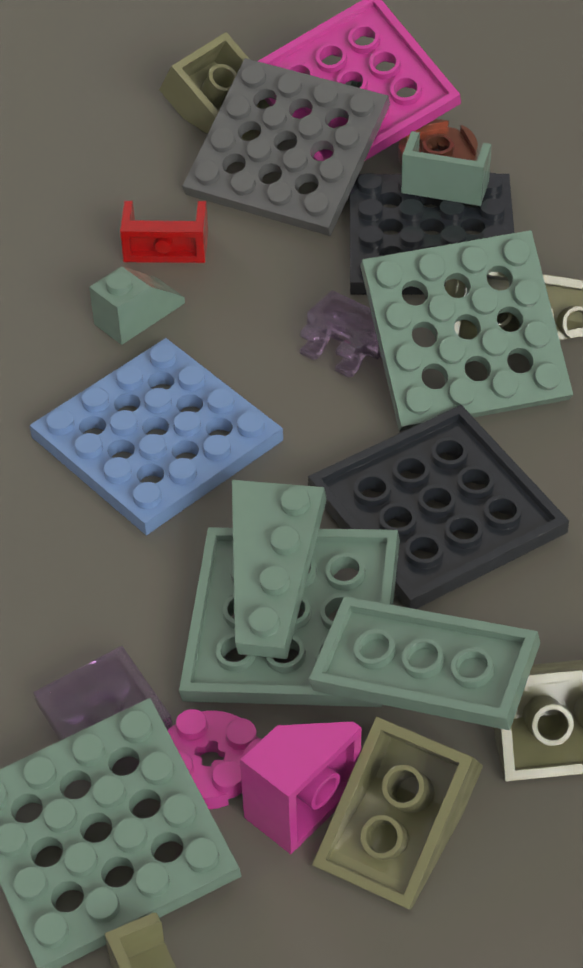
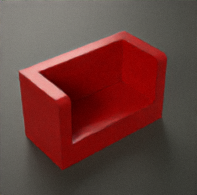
[120,200,208,263]

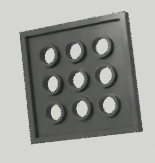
[182,58,390,236]

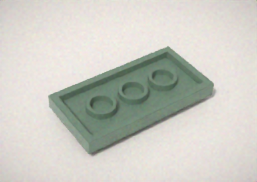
[309,596,540,731]

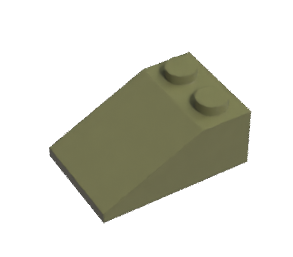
[159,32,269,141]
[312,716,483,910]

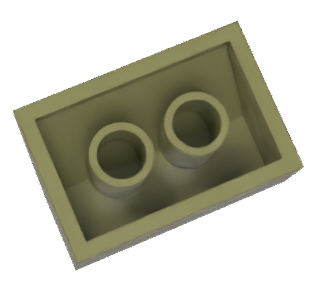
[493,660,583,782]

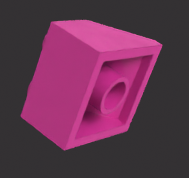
[240,722,362,854]

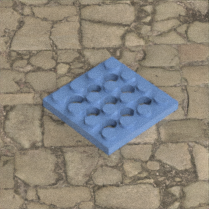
[30,338,283,535]

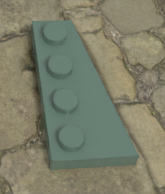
[232,480,327,659]

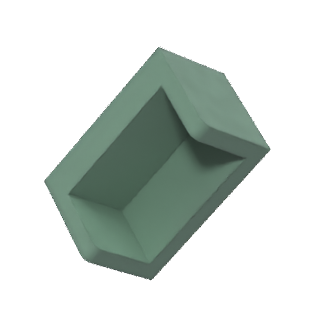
[401,131,492,206]

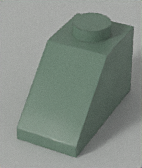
[89,266,185,345]

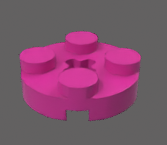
[168,709,258,809]

